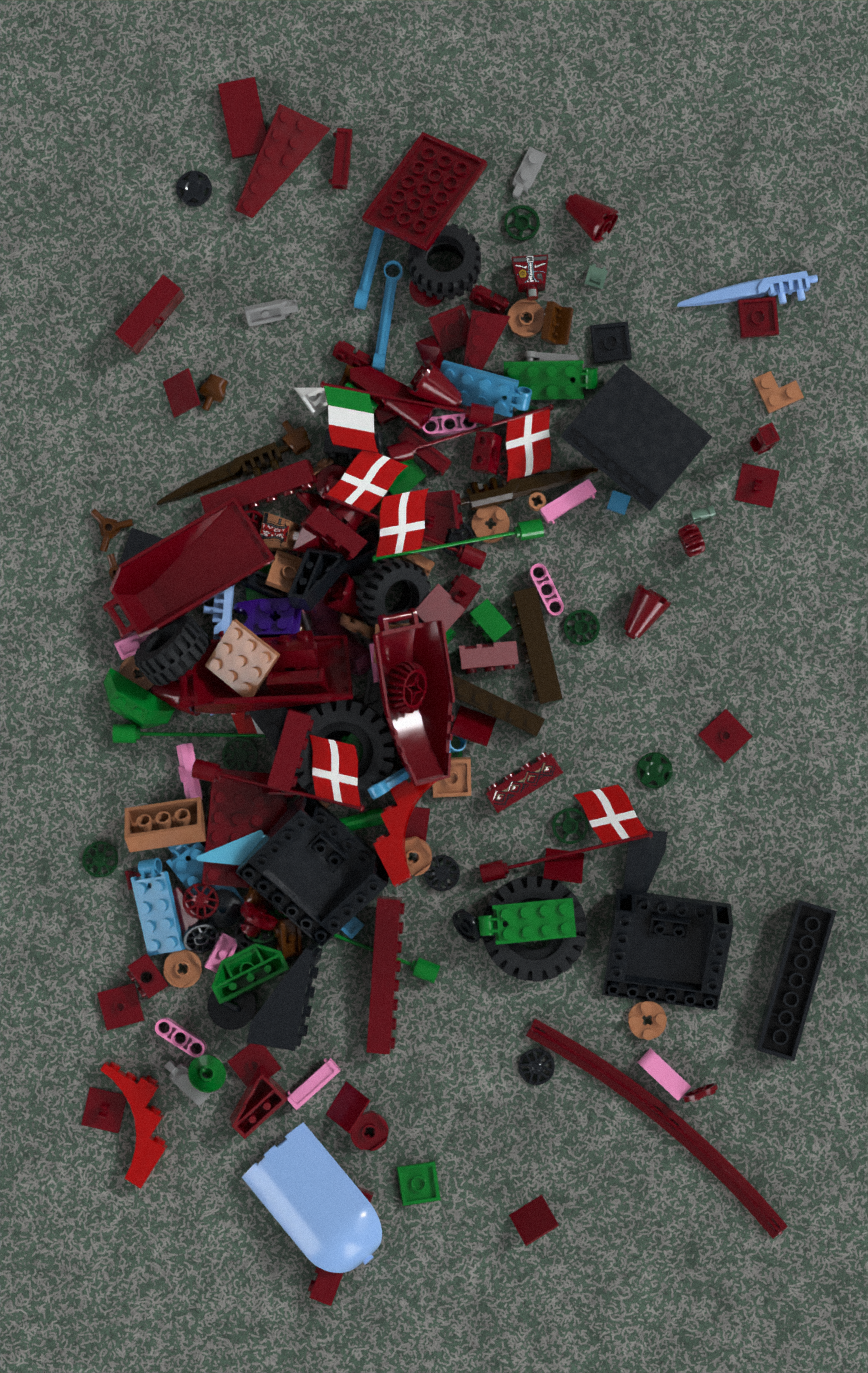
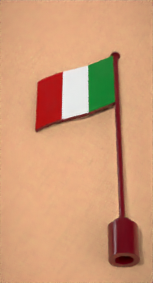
[320,381,494,453]

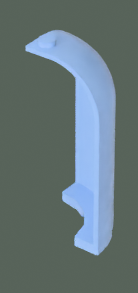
[242,1122,382,1273]

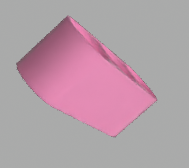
[422,413,477,437]
[529,563,564,617]
[155,1018,207,1057]
[638,1048,691,1101]

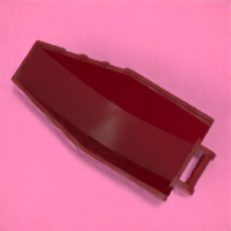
[373,608,455,786]

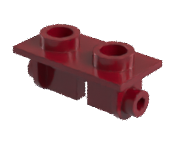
[469,284,510,314]
[332,341,373,367]

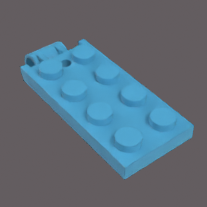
[440,360,532,418]
[166,842,245,913]
[130,858,185,956]

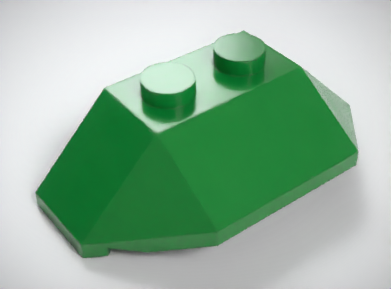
[103,668,175,730]
[211,943,290,1004]

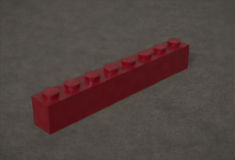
[366,896,405,1055]

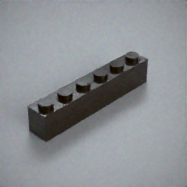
[510,587,563,705]
[452,674,545,737]

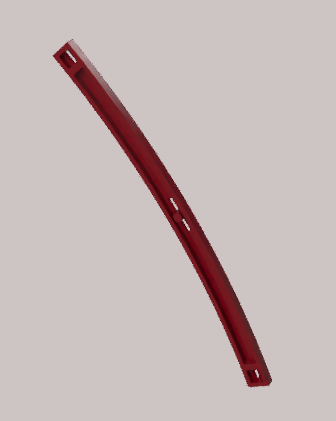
[526,1019,788,1239]

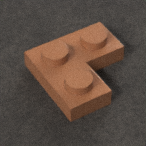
[753,371,804,414]

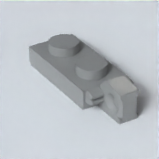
[512,147,547,200]
[244,299,299,327]
[164,1059,212,1106]

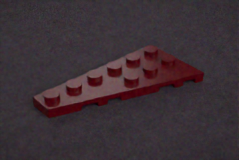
[234,104,331,218]

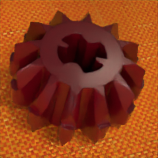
[678,523,706,557]

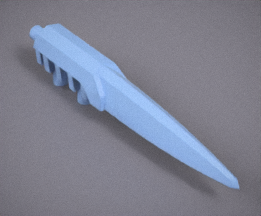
[677,271,818,307]
[203,584,235,716]

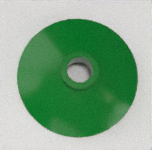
[188,1055,226,1093]

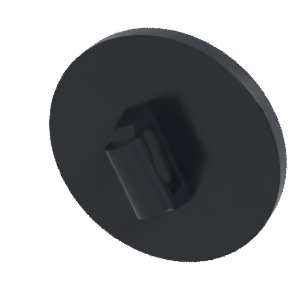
[207,991,256,1030]

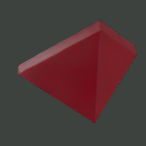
[415,335,444,369]
[295,492,326,511]
[292,525,323,553]

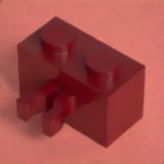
[448,573,481,619]

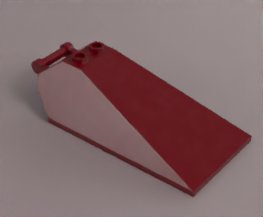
[102,497,275,639]
[178,635,353,714]

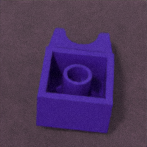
[233,598,302,638]

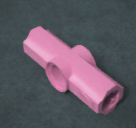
[176,743,203,800]

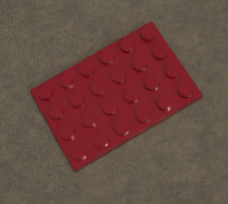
[362,132,488,251]
[201,769,288,888]

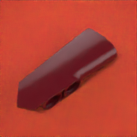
[350,366,435,430]

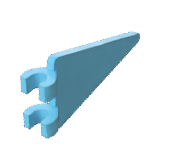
[196,830,265,865]

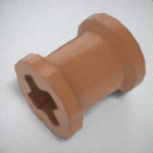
[528,492,546,511]

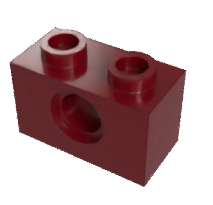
[470,431,503,475]
[126,953,168,999]

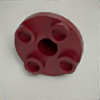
[316,464,347,502]
[240,901,278,937]

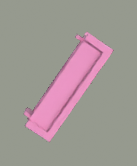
[539,479,597,524]
[287,1058,341,1110]

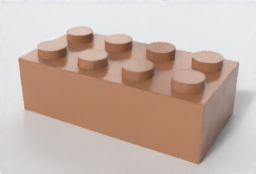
[124,797,206,852]

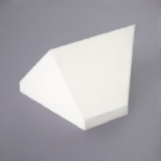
[294,387,328,417]

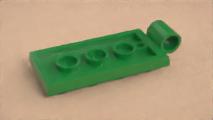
[504,360,598,400]
[478,898,576,945]

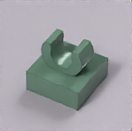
[584,264,608,289]

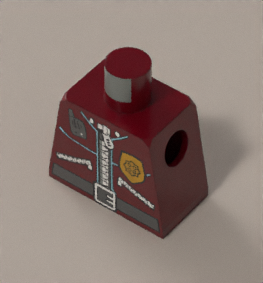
[511,254,548,301]

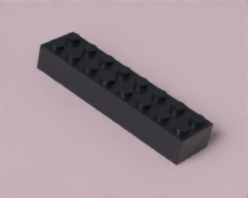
[754,899,837,1061]

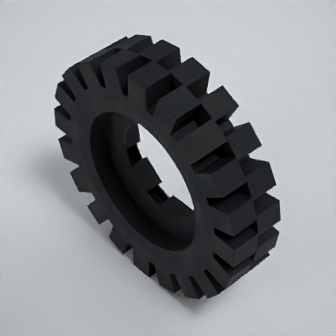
[295,699,394,804]
[483,875,587,982]

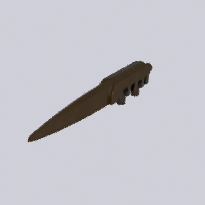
[157,442,289,505]
[460,468,598,510]

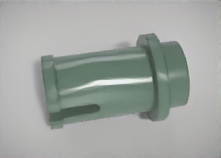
[690,504,716,523]

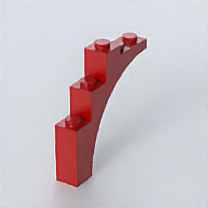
[373,779,439,887]
[100,1061,167,1189]

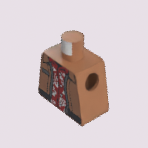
[260,512,300,551]

